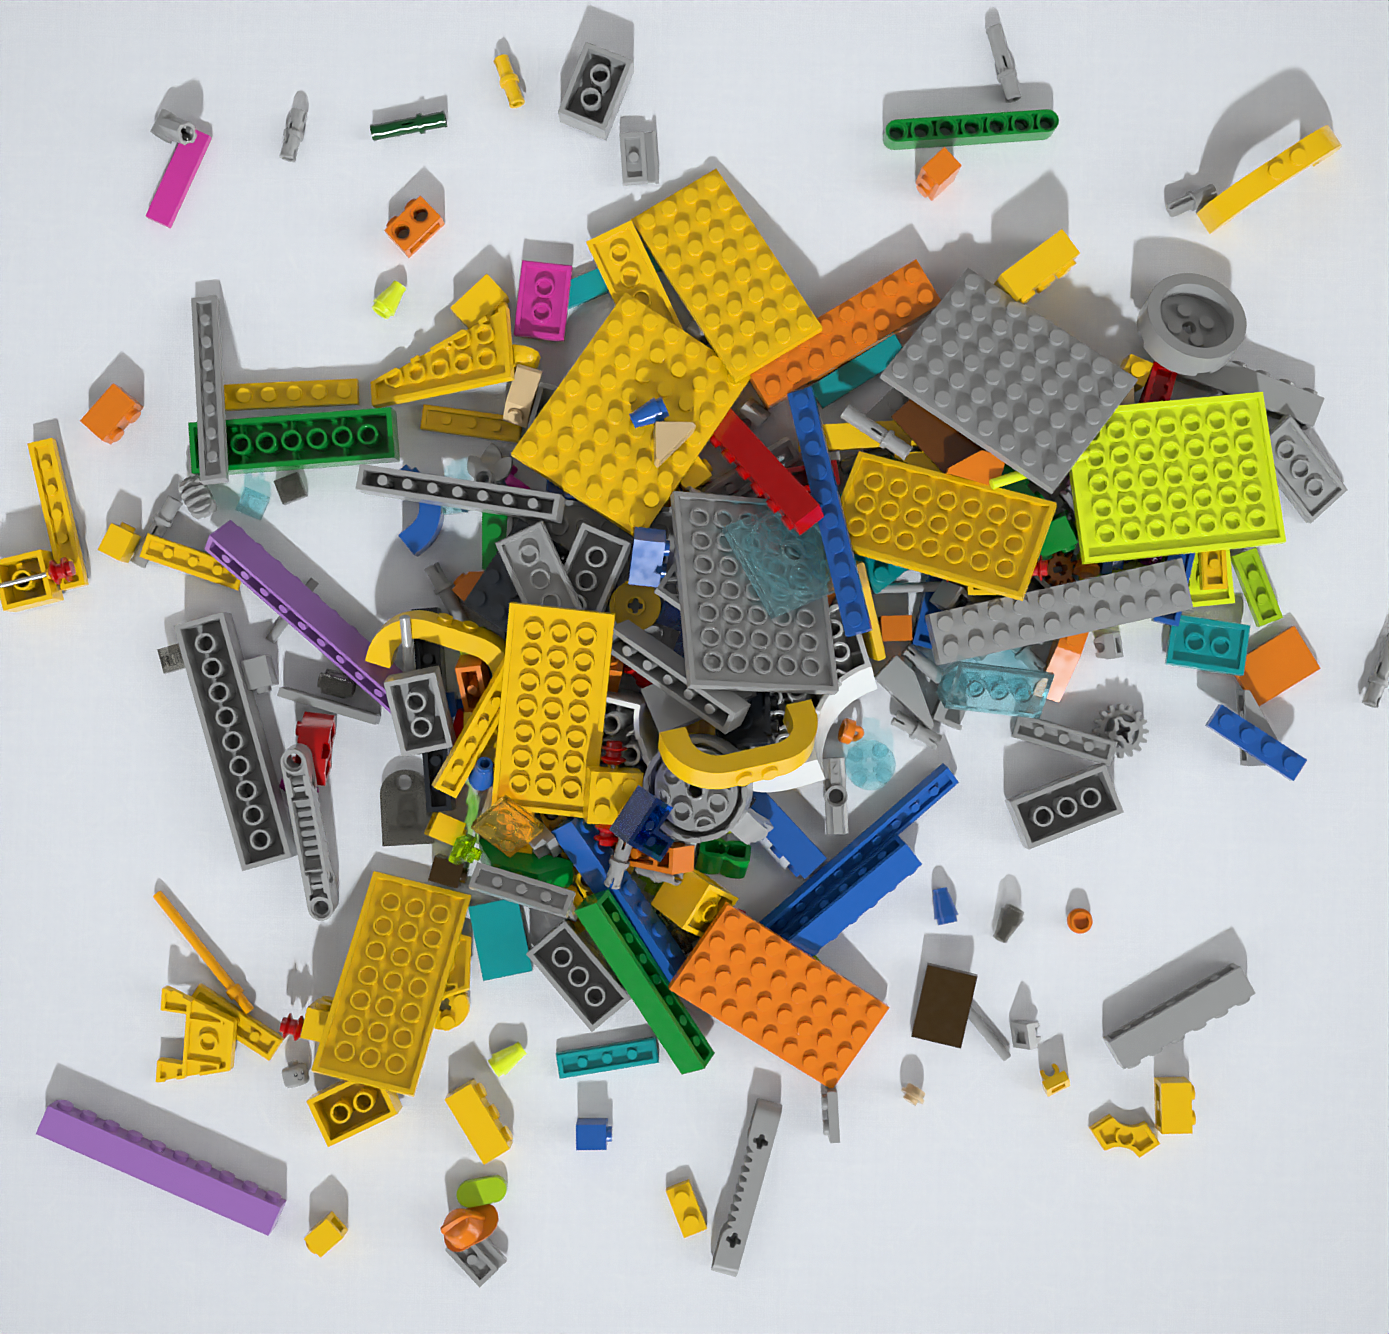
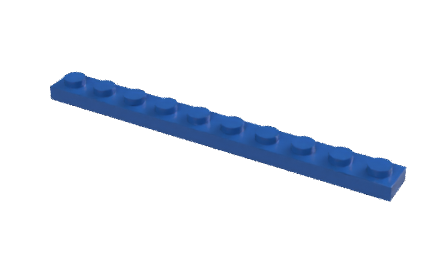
[787,387,873,637]
[759,763,959,934]

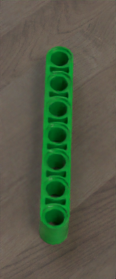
[883,109,1059,150]

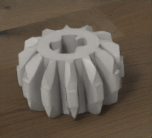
[178,475,217,519]

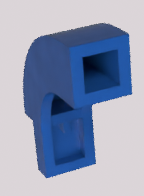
[398,464,445,557]

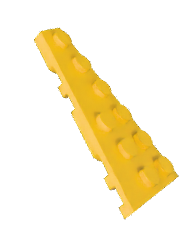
[370,305,515,408]

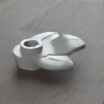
[467,443,513,485]

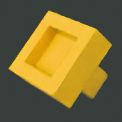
[1040,1063,1070,1097]

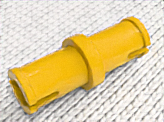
[493,54,525,108]

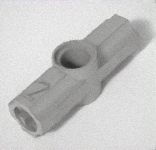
[822,757,849,835]

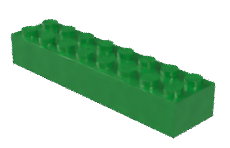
[188,407,400,476]

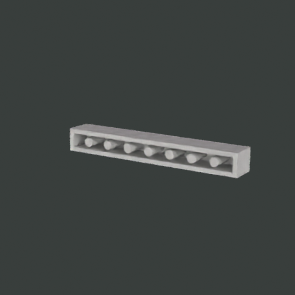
[355,464,566,524]

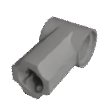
[150,109,197,145]

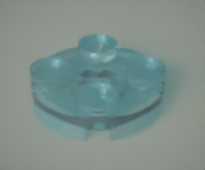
[845,740,896,790]

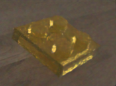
[471,795,544,857]

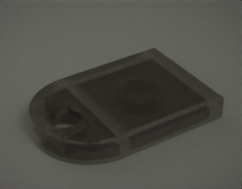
[380,769,434,846]

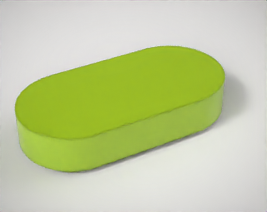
[456,1175,507,1208]

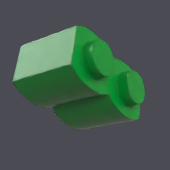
[695,838,751,879]

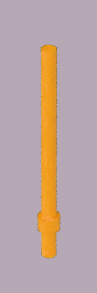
[153,890,254,1014]

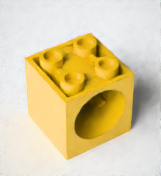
[651,869,739,937]

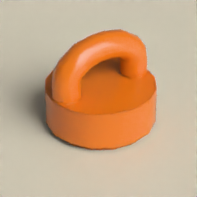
[838,718,864,744]

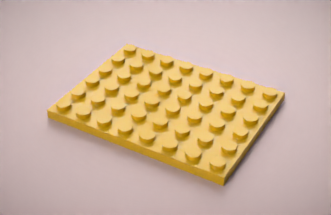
[511,292,751,537]

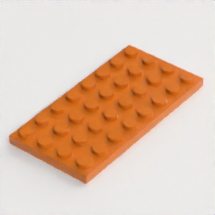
[668,902,890,1088]

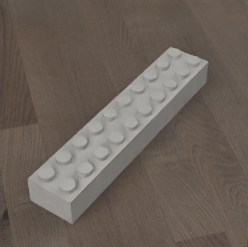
[925,558,1193,665]
[174,612,298,871]

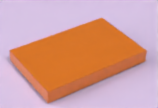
[1234,626,1321,706]

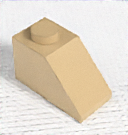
[503,364,543,428]

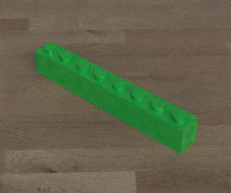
[574,889,715,1075]

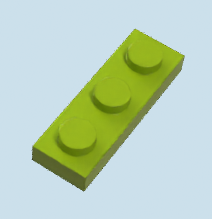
[1230,547,1283,627]

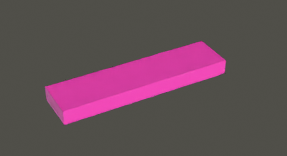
[146,129,212,229]

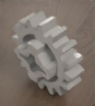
[1092,704,1149,758]

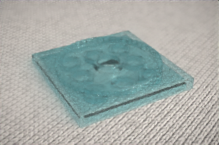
[722,509,835,619]

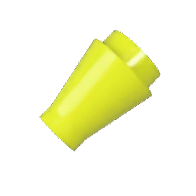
[372,280,406,319]
[488,1042,527,1077]

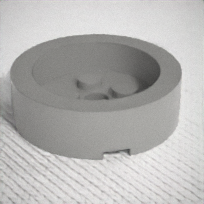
[1137,273,1247,376]
[643,733,753,843]

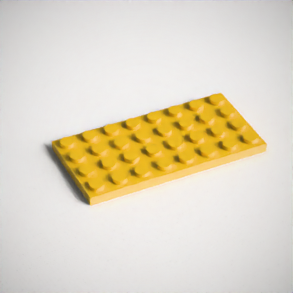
[631,168,822,383]
[840,451,1057,601]
[491,602,616,818]
[311,871,472,1097]

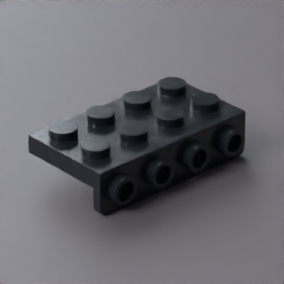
[463,518,570,633]
[716,691,780,748]

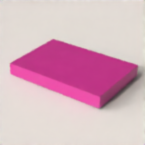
[514,260,573,342]

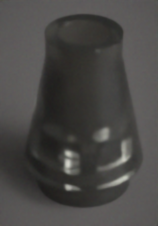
[993,904,1024,943]

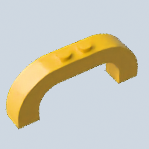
[1196,125,1342,234]
[365,610,506,675]
[658,700,818,789]

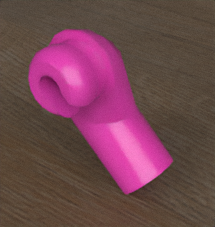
[504,465,531,490]

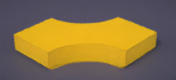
[1089,1114,1160,1158]

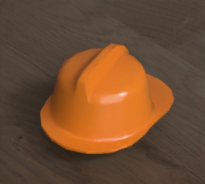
[440,1204,499,1252]

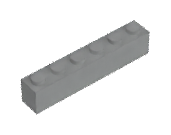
[1176,361,1325,430]
[612,620,751,734]
[1103,963,1256,1069]

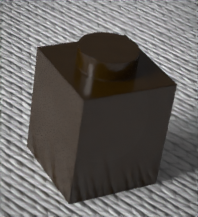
[428,854,470,889]

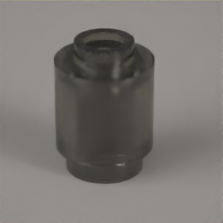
[317,669,357,699]

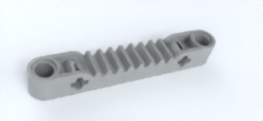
[281,743,339,921]
[711,1098,782,1277]

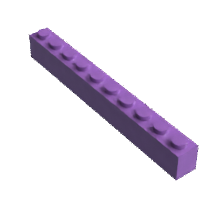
[204,520,403,713]
[36,1100,287,1236]

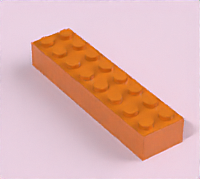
[749,259,941,410]

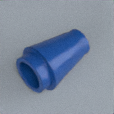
[629,397,669,428]
[468,757,494,791]
[932,887,959,925]

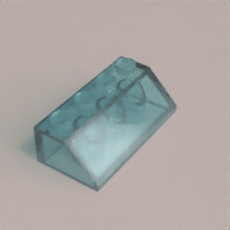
[936,661,1055,719]

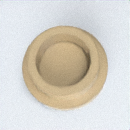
[901,1083,925,1106]

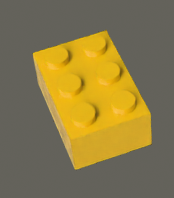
[994,229,1080,305]
[306,1080,403,1147]

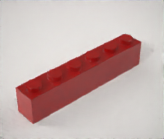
[709,408,824,535]

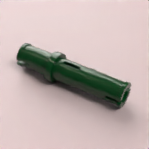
[370,110,447,141]

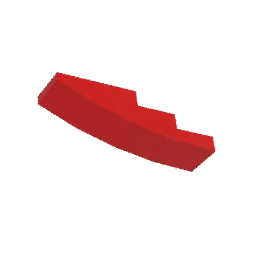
[1138,361,1177,404]

